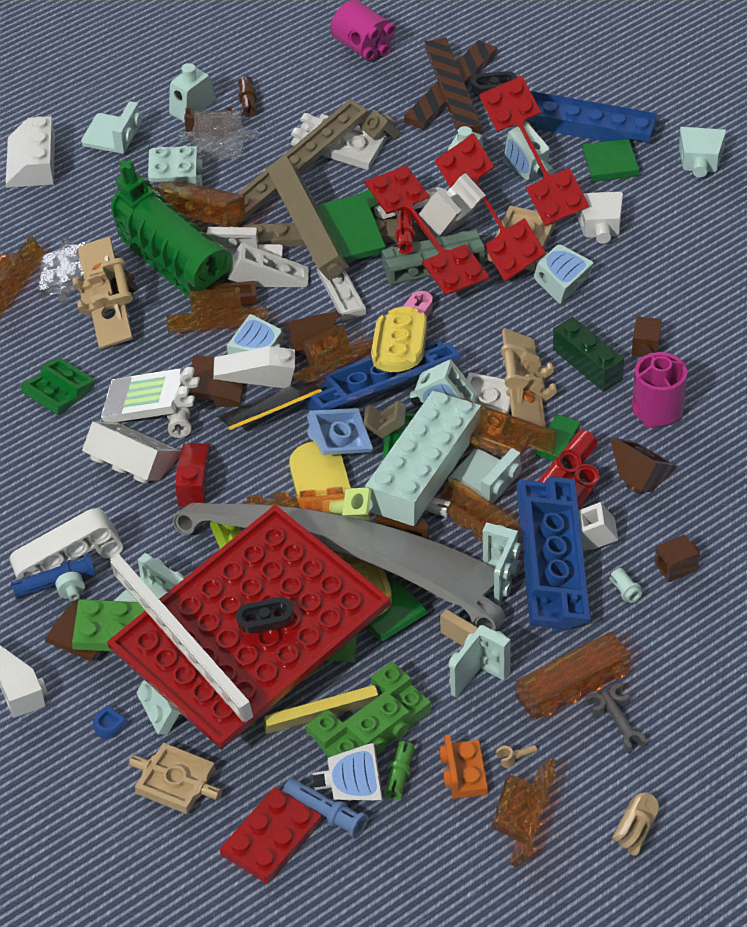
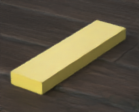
[263,685,378,734]

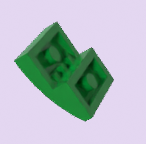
[21,357,95,415]
[366,577,427,641]

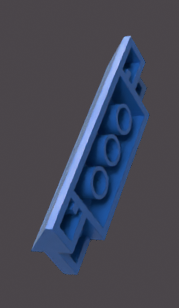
[527,91,660,142]
[303,339,461,411]
[516,476,590,634]

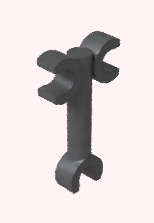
[585,683,646,754]

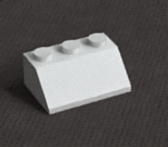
[6,116,55,188]
[82,421,181,483]

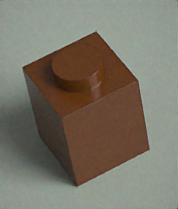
[631,316,662,357]
[655,534,700,582]

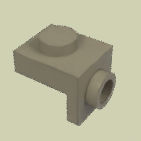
[360,109,401,140]
[363,400,406,438]

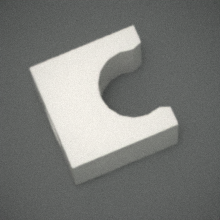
[418,173,486,238]

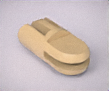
[612,792,659,855]

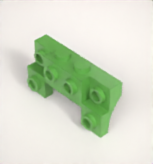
[305,661,431,758]

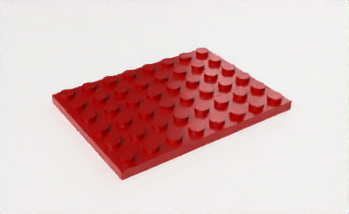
[107,504,391,750]

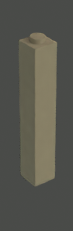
[266,155,349,280]

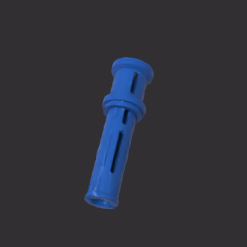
[10,553,96,599]

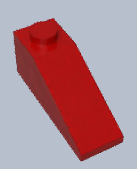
[175,443,210,507]

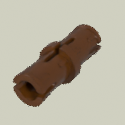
[238,76,257,117]

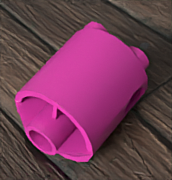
[330,0,396,61]
[632,352,687,428]

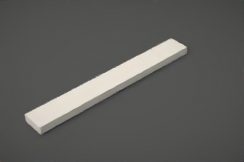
[110,554,253,722]

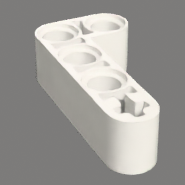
[9,508,123,580]

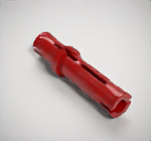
[395,209,415,254]

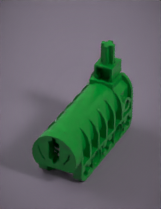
[111,159,233,298]

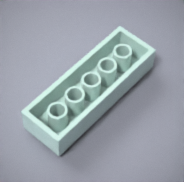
[365,390,481,526]

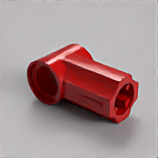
[572,464,599,511]

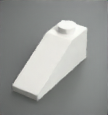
[228,243,308,287]
[213,346,295,388]
[578,502,618,550]
[0,646,47,718]

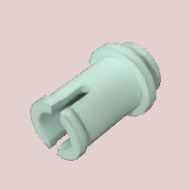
[609,568,642,603]

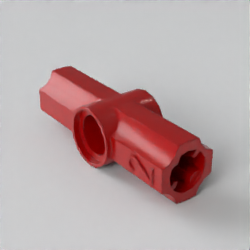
[538,429,599,482]

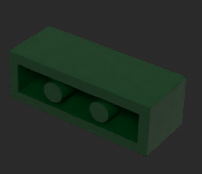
[553,317,624,392]

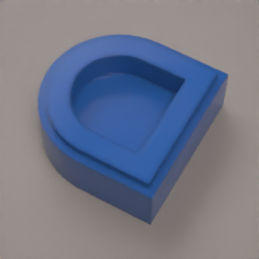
[93,705,129,739]

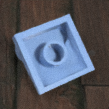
[307,408,373,455]

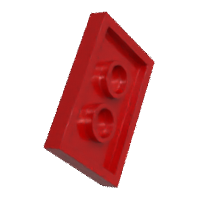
[220,787,322,884]

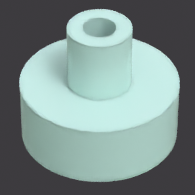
[55,572,85,601]

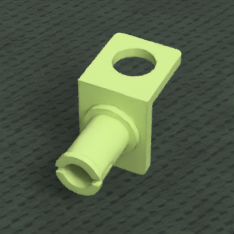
[329,488,372,522]

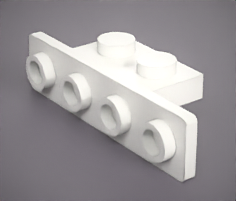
[207,227,283,257]

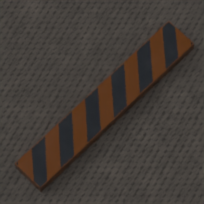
[425,38,481,133]
[404,40,497,130]

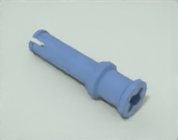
[283,777,368,838]

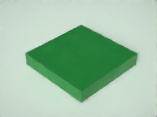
[582,139,639,182]

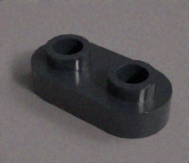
[472,71,517,95]
[236,597,294,633]

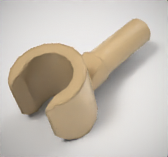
[496,745,537,769]

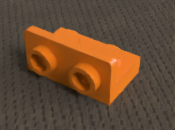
[439,734,488,799]

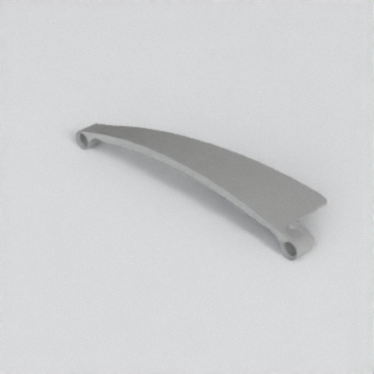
[173,503,505,632]

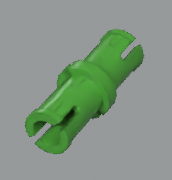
[383,741,415,800]

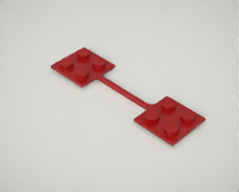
[479,76,590,227]
[434,133,546,282]
[364,165,490,296]

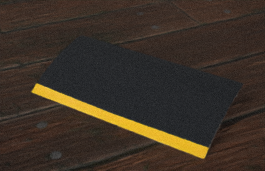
[216,379,322,430]

